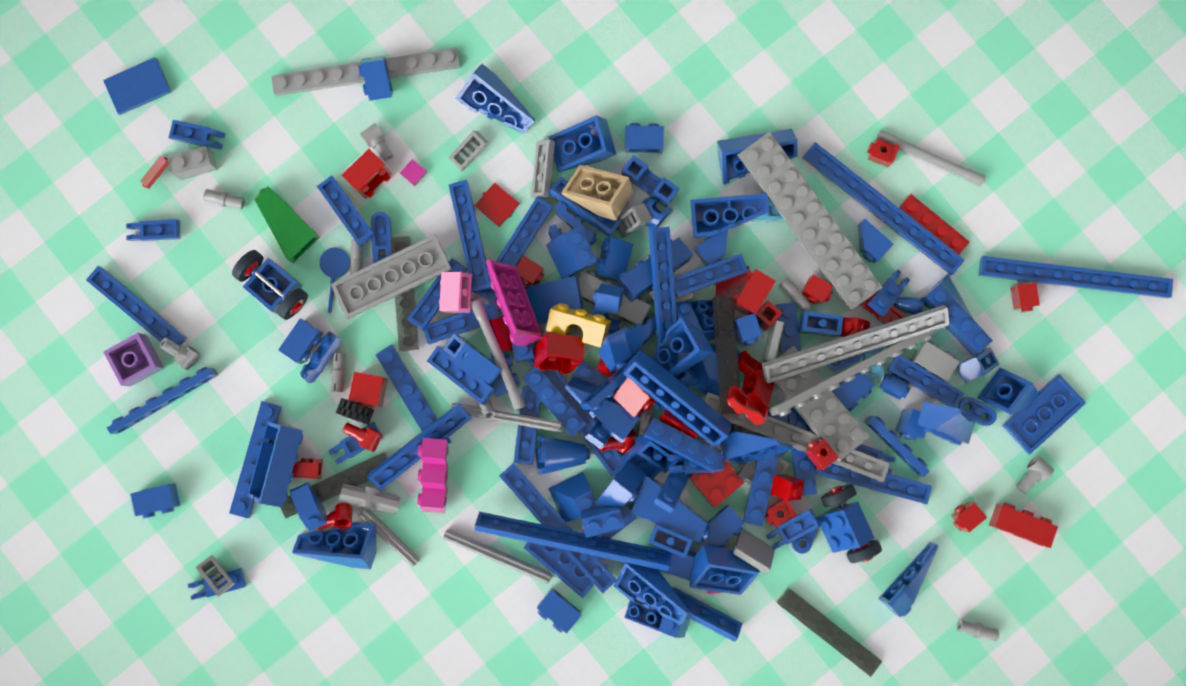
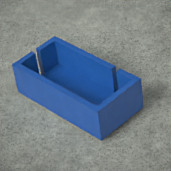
[247,421,303,507]

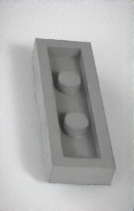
[531,139,555,198]

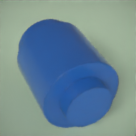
[879,374,910,400]

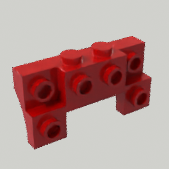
[727,350,774,426]

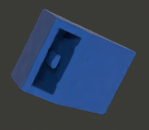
[675,299,736,341]

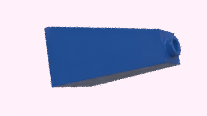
[631,476,711,543]

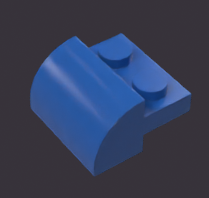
[622,434,679,479]

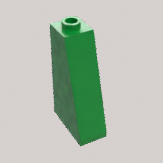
[254,186,320,264]

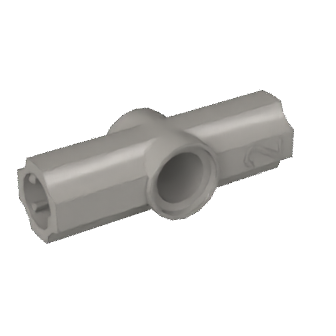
[339,483,401,514]

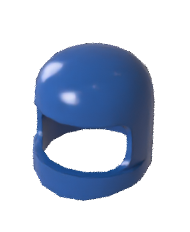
[642,197,673,228]

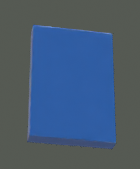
[103,57,172,115]
[525,276,583,324]

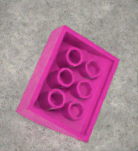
[486,259,543,347]

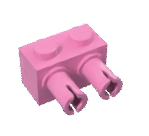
[439,272,474,313]

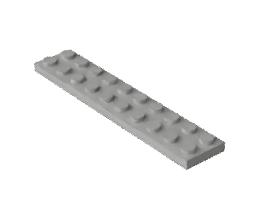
[737,131,883,310]

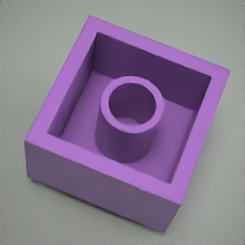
[103,333,164,387]

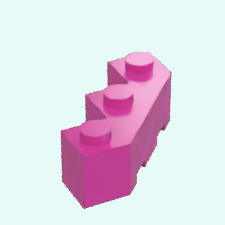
[417,438,449,513]

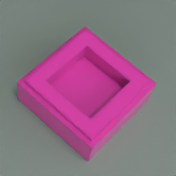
[400,159,427,186]

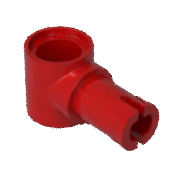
[342,422,383,452]
[598,429,636,453]
[318,503,353,530]

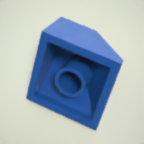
[691,350,734,398]
[977,368,1039,415]
[548,472,598,523]

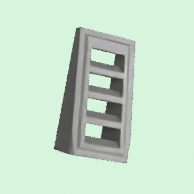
[448,130,490,171]
[618,203,652,238]
[195,555,235,597]

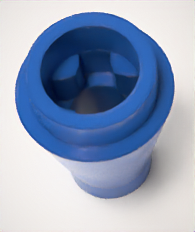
[894,297,924,315]

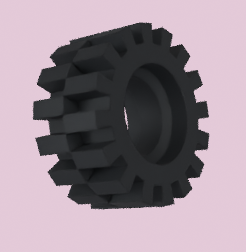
[336,398,374,425]

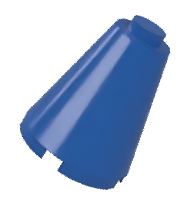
[536,435,590,475]

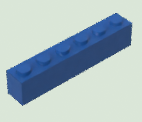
[623,350,732,447]

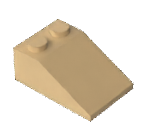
[562,165,634,221]

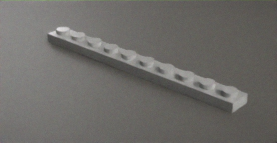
[271,47,460,96]
[762,305,949,383]
[769,329,939,417]
[704,392,890,482]

